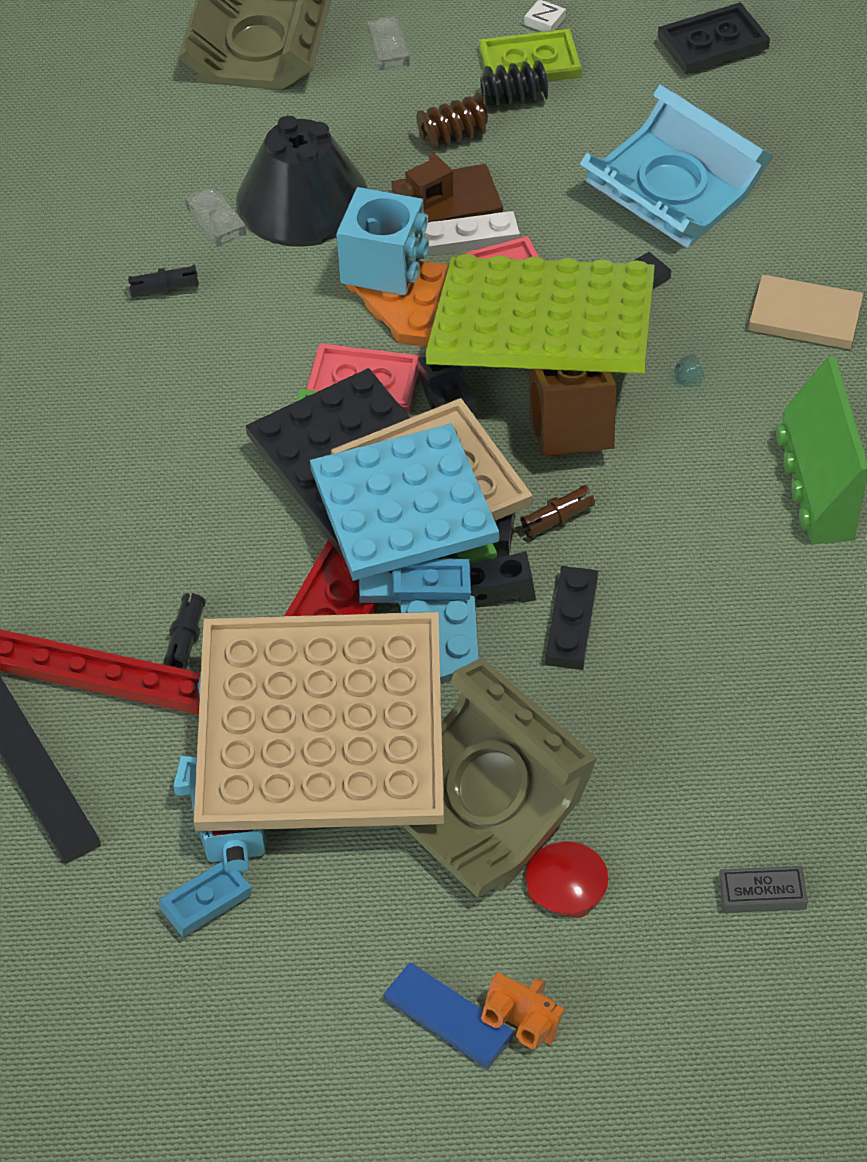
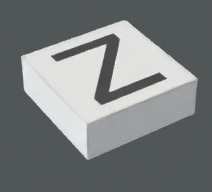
[524,0,566,32]

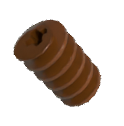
[416,94,488,149]

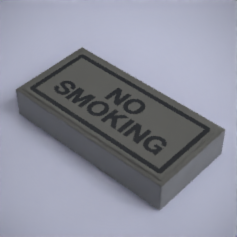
[719,866,808,913]

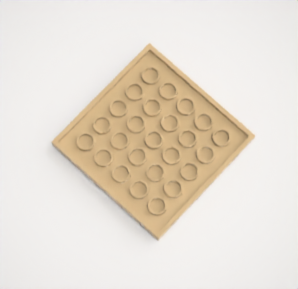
[194,612,444,831]

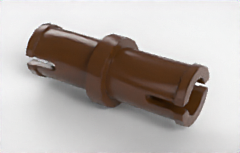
[520,485,595,539]

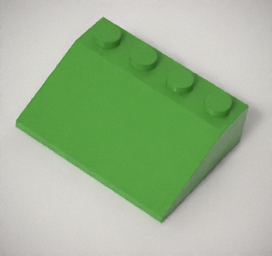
[776,356,867,545]

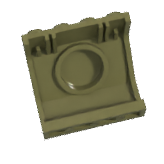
[178,0,331,90]
[401,658,597,898]

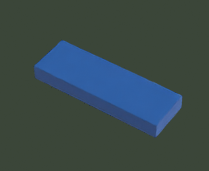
[384,962,514,1069]

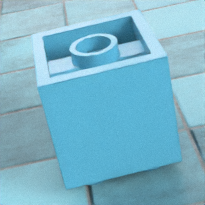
[336,187,429,295]

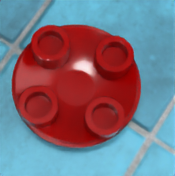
[526,841,609,918]

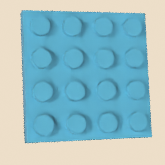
[310,423,499,581]

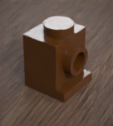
[400,153,453,210]

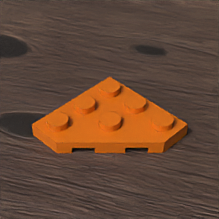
[346,261,449,347]

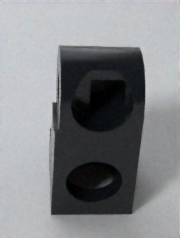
[470,551,536,607]

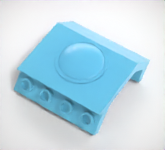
[580,84,773,248]

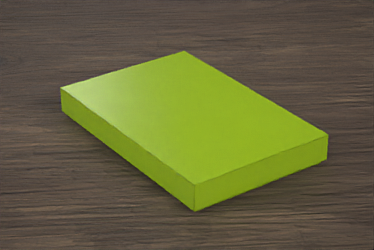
[479,29,582,81]

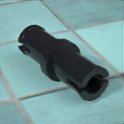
[128,264,199,298]
[163,593,206,669]

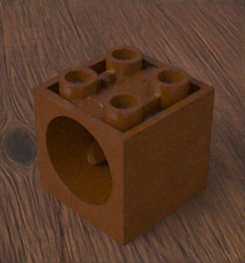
[529,369,616,457]

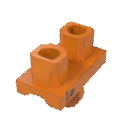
[481,972,565,1049]

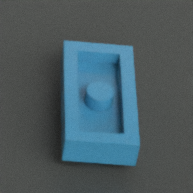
[392,559,471,600]
[159,860,252,937]

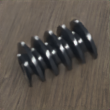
[480,60,548,108]

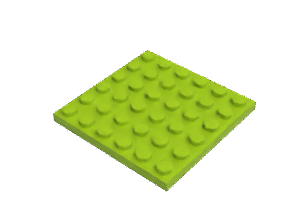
[426,254,655,374]

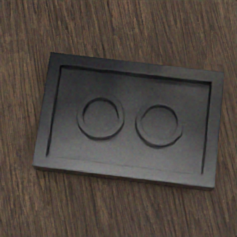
[658,2,770,74]

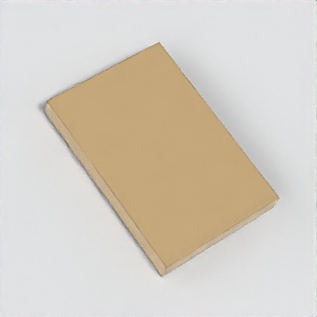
[748,274,864,350]

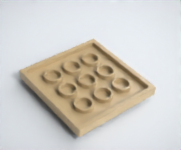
[331,398,533,521]

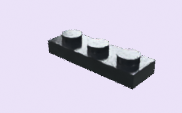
[545,566,599,670]

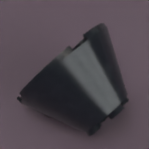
[237,115,367,247]

